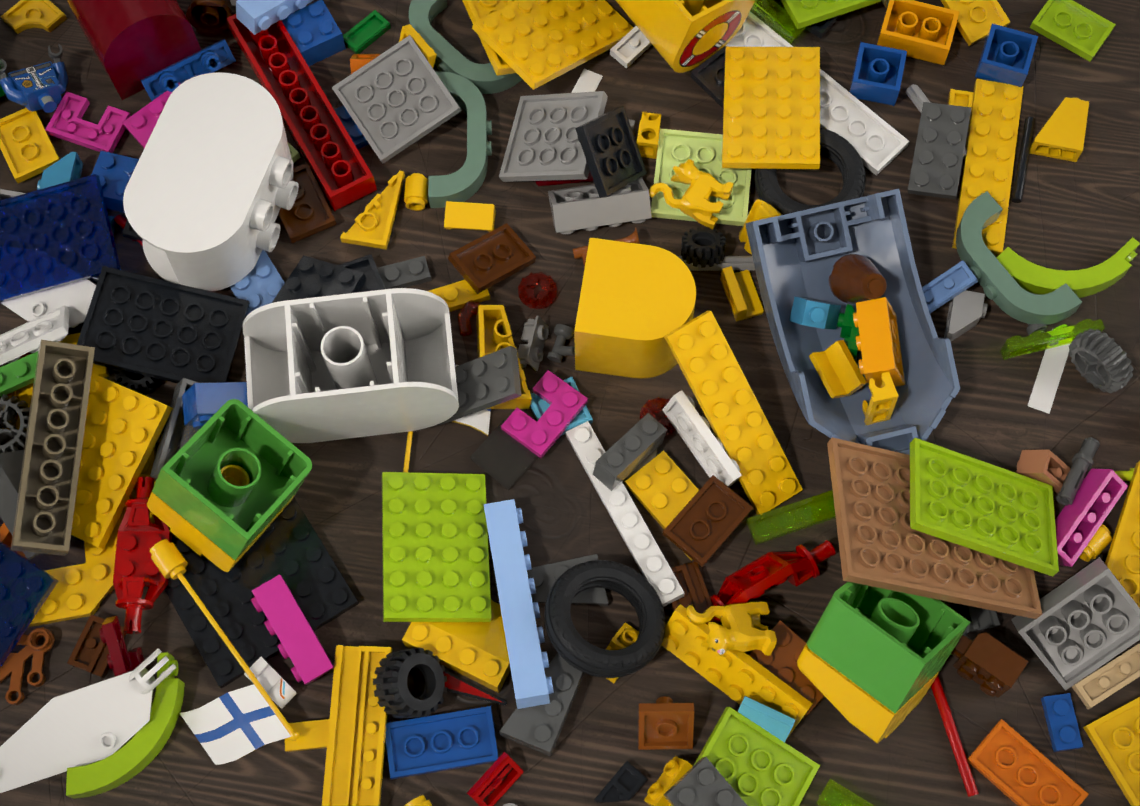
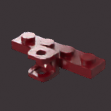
[99,615,146,676]

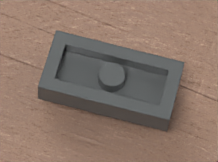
[378,256,432,289]

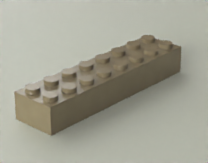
[11,340,95,556]

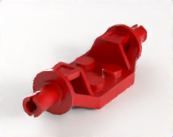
[113,476,172,634]
[706,540,836,625]

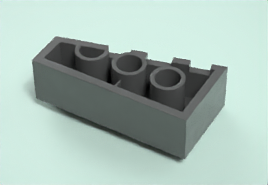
[499,653,585,757]

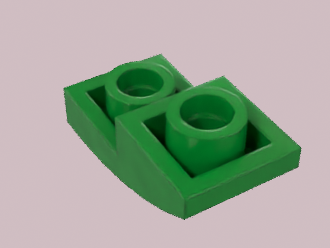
[837,304,859,360]

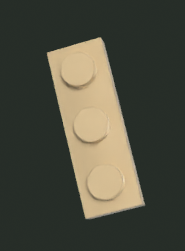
[1072,644,1140,709]

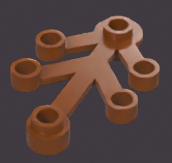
[0,627,55,706]

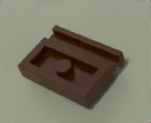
[670,561,712,614]
[67,614,126,679]

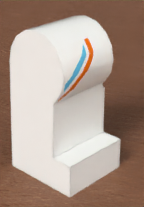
[244,657,297,709]

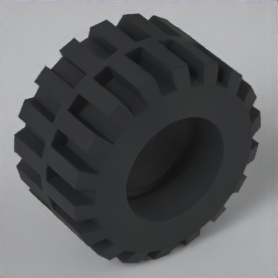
[373,648,447,719]

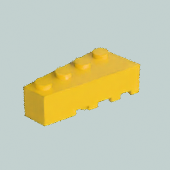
[476,305,532,409]

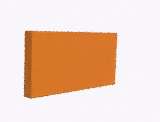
[967,719,1089,806]

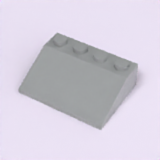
[1011,557,1140,691]

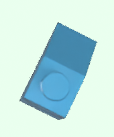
[37,152,83,201]
[789,296,841,330]

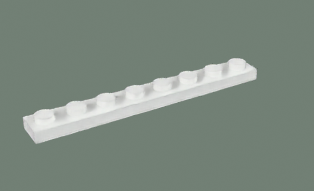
[566,421,685,607]

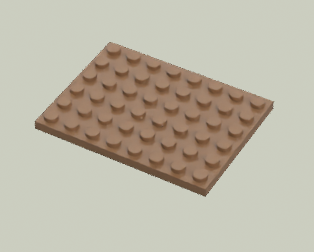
[827,437,1042,619]

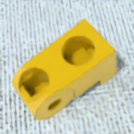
[637,112,661,159]

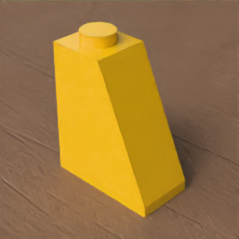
[1029,97,1089,162]

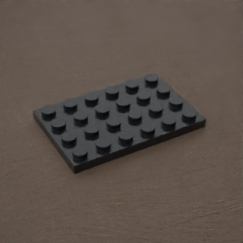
[77,266,250,383]

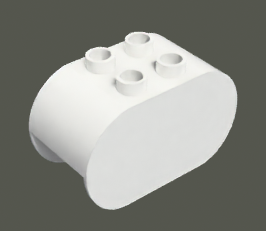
[123,72,299,292]
[242,288,459,443]

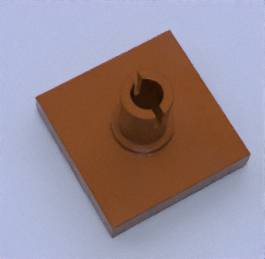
[638,696,694,750]

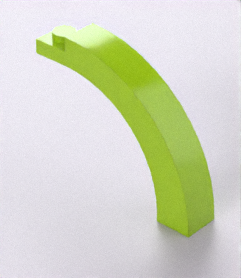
[996,237,1140,298]
[66,652,185,799]

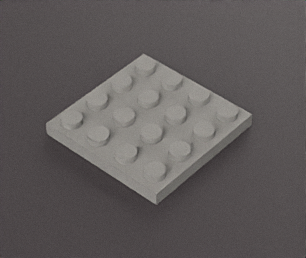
[332,35,461,163]
[499,91,608,182]

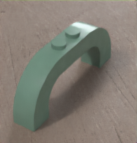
[409,0,522,94]
[428,72,492,208]
[956,191,1082,325]

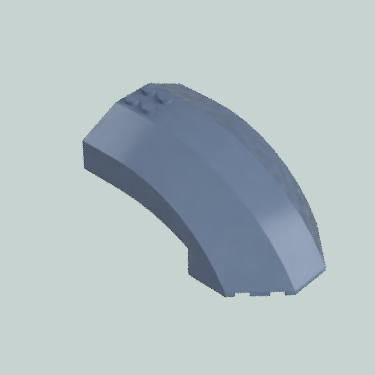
[745,189,960,455]

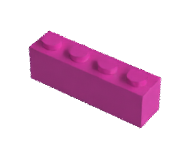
[1055,469,1128,567]
[251,575,334,685]

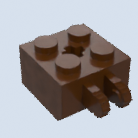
[951,633,1028,697]

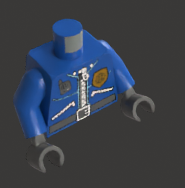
[0,44,68,113]

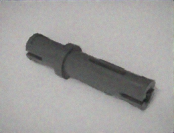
[1056,437,1100,506]

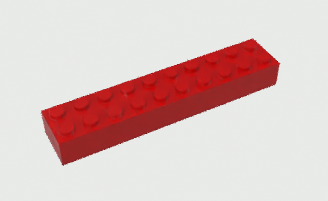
[227,14,377,211]

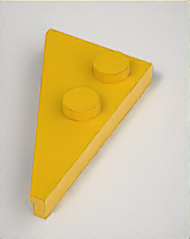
[340,171,405,250]

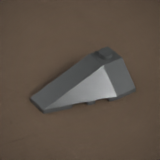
[0,450,41,560]

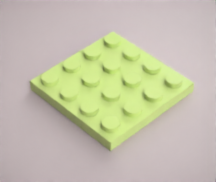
[651,128,752,226]

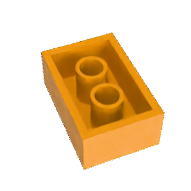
[877,0,960,65]
[853,297,905,388]

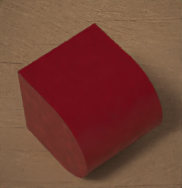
[67,0,201,100]

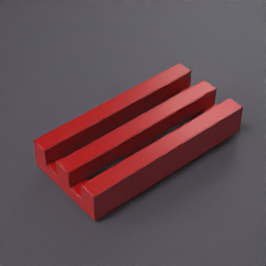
[467,752,524,806]

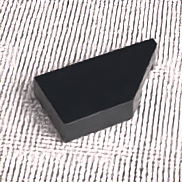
[594,761,648,803]

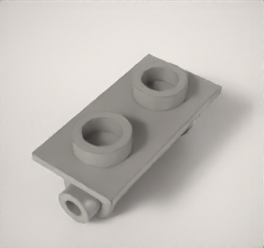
[518,316,549,371]

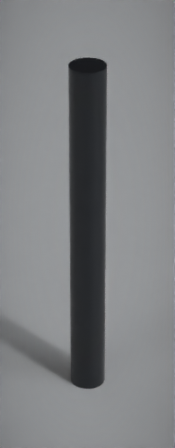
[1012,116,1035,203]

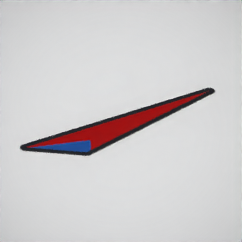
[443,670,507,706]

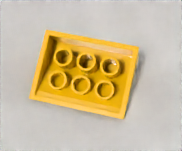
[402,600,511,693]

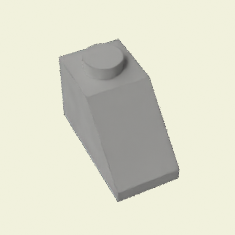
[944,290,987,341]

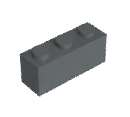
[593,413,667,491]

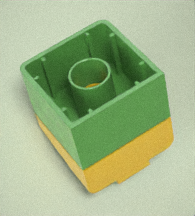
[147,399,312,572]
[797,582,970,744]

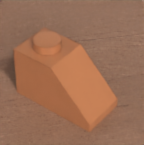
[1016,450,1071,493]

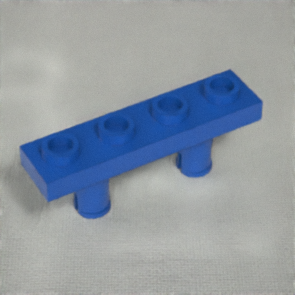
[140,39,236,101]

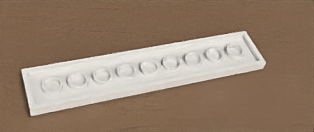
[726,12,909,176]

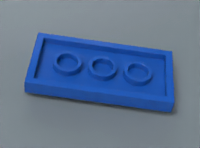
[385,706,499,779]

